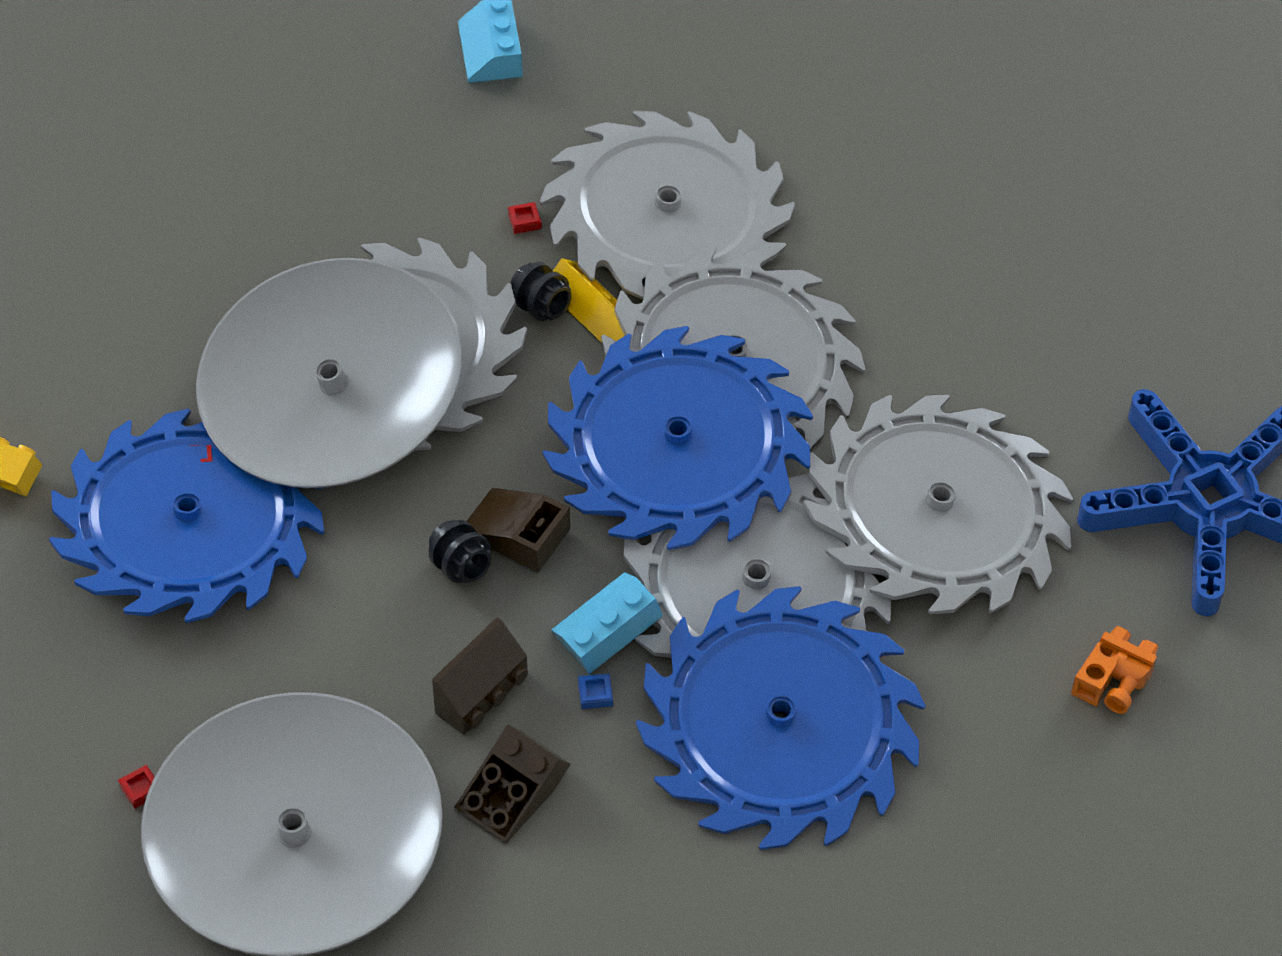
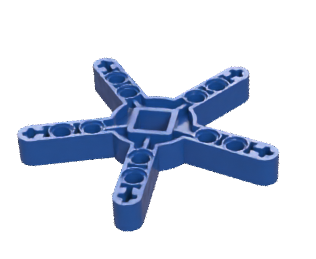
[1077,389,1282,616]

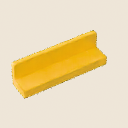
[553,258,637,343]

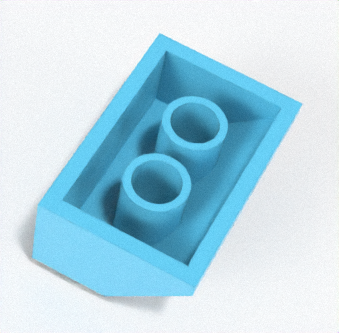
[458,0,522,83]
[551,572,663,674]

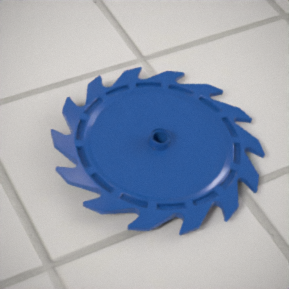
[542,326,813,550]
[49,408,324,623]
[635,586,926,850]

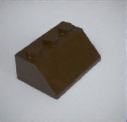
[432,617,528,735]

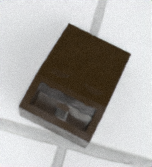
[467,488,571,572]
[454,724,571,843]

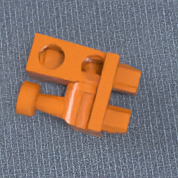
[1071,626,1158,714]

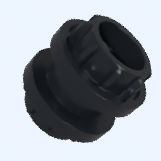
[510,262,571,321]
[428,520,492,583]

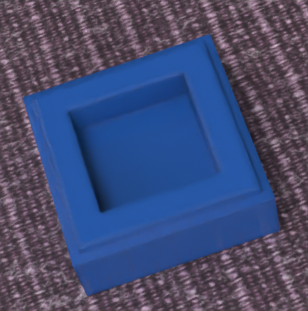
[578,673,613,709]

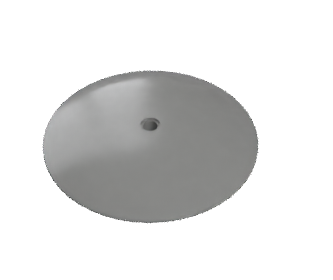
[196,258,462,488]
[141,692,442,956]

